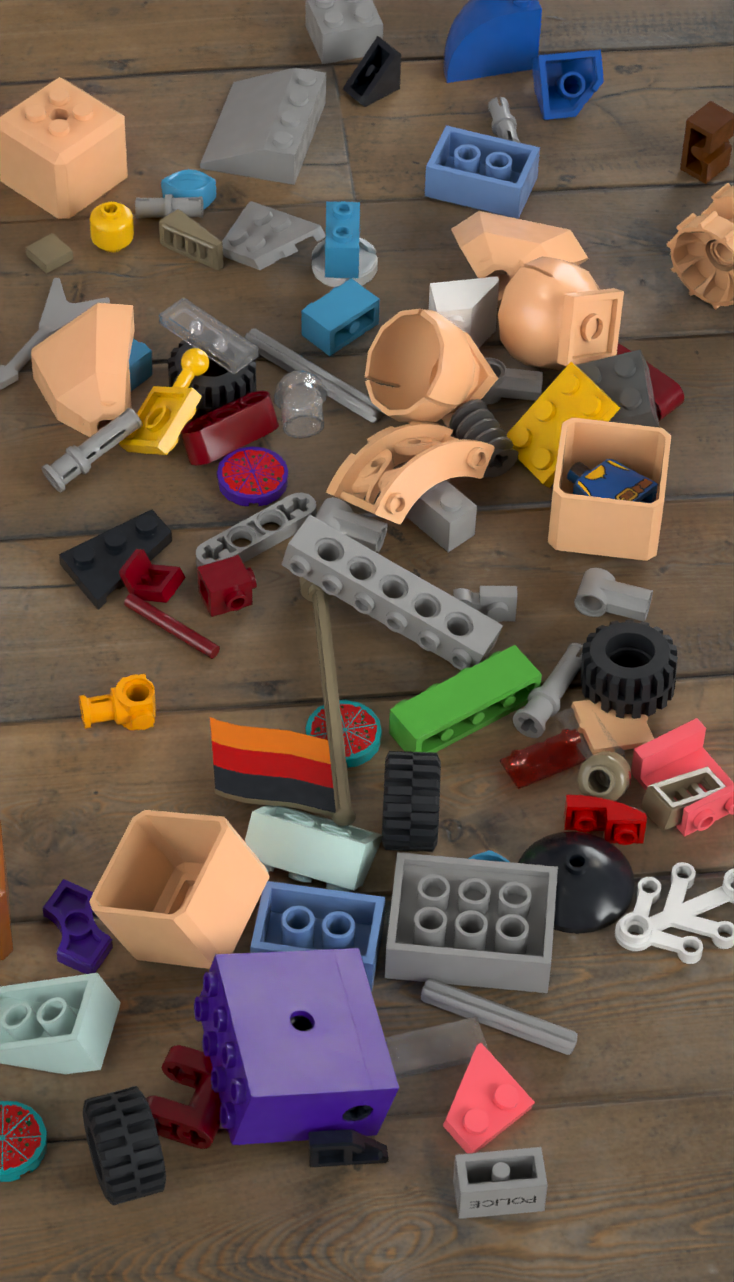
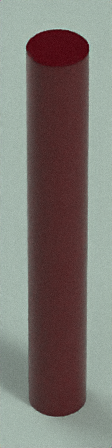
[124,593,220,659]

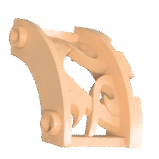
[326,421,495,524]

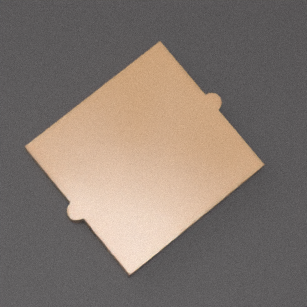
[571,700,654,754]

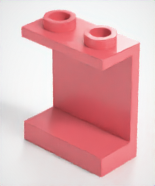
[631,718,734,837]

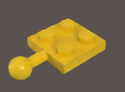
[119,348,209,455]

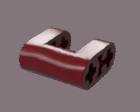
[146,1045,221,1149]

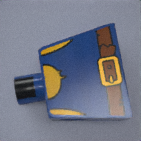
[567,459,658,503]

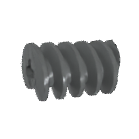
[450,399,518,478]

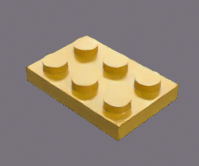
[507,362,620,488]

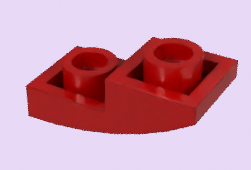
[564,794,647,845]

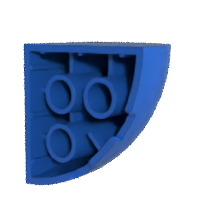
[443,0,542,83]

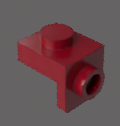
[119,549,186,603]

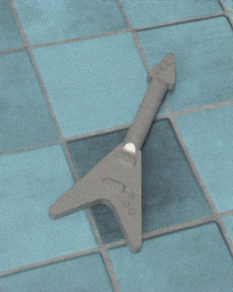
[0,278,110,390]

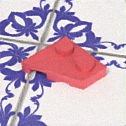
[443,1043,535,1154]

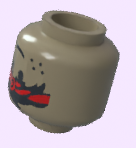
[577,751,632,801]

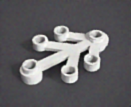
[615,862,734,964]

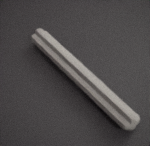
[244,328,384,423]

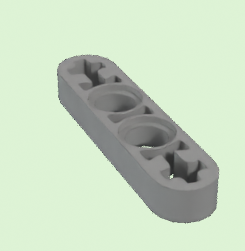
[196,493,316,568]

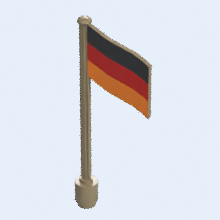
[210,577,356,826]

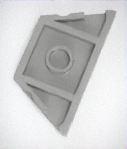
[222,201,326,270]

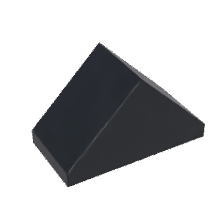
[342,36,401,107]

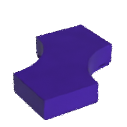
[43,879,113,974]

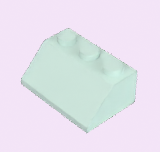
[245,805,382,892]

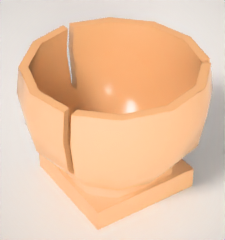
[498,256,624,370]
[365,309,498,428]

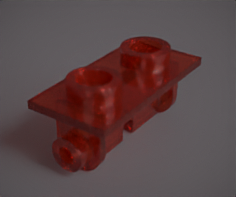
[500,728,586,789]

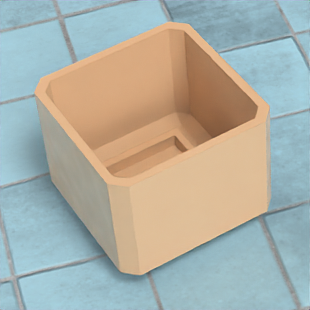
[0,77,128,219]
[548,417,671,561]
[89,810,270,969]

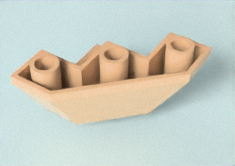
[451,211,589,308]
[31,303,135,437]

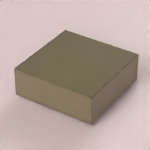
[26,233,73,274]

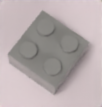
[305,0,383,64]

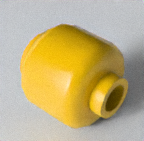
[89,202,134,252]

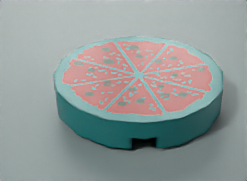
[305,700,382,768]
[0,1101,48,1182]

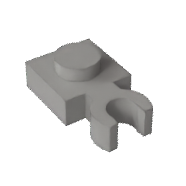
[453,586,517,622]

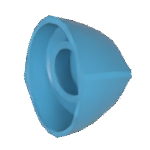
[161,169,216,209]

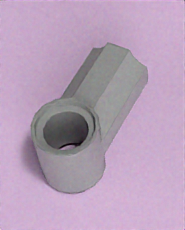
[481,358,543,404]
[315,497,388,553]
[574,568,653,621]

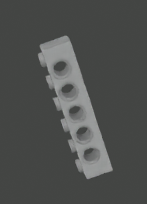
[282,515,503,670]

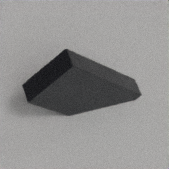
[308,1129,388,1168]

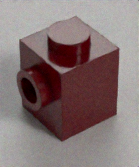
[197,555,257,617]

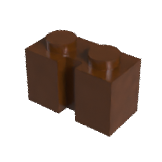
[680,101,734,184]

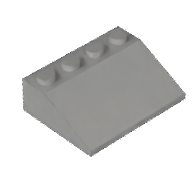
[200,68,326,185]
[385,852,558,993]

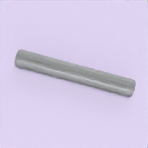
[421,979,578,1055]

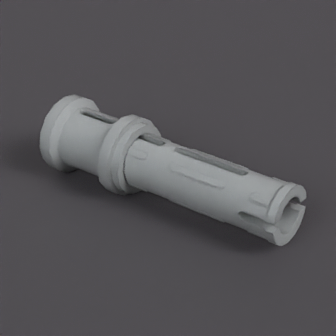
[41,407,143,493]
[513,643,583,738]

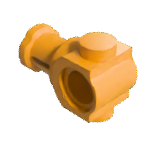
[79,674,156,731]

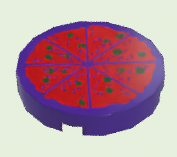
[217,446,289,507]

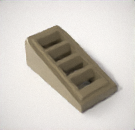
[159,209,223,270]
[641,766,726,830]

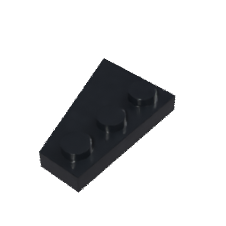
[59,509,172,610]

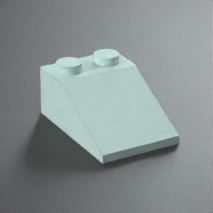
[0,973,121,1074]

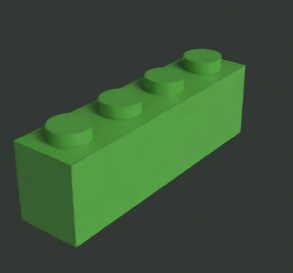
[389,645,542,753]

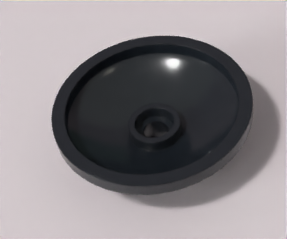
[518,831,634,934]

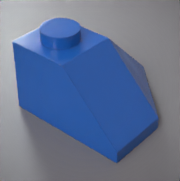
[531,50,604,120]

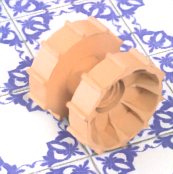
[666,183,734,310]

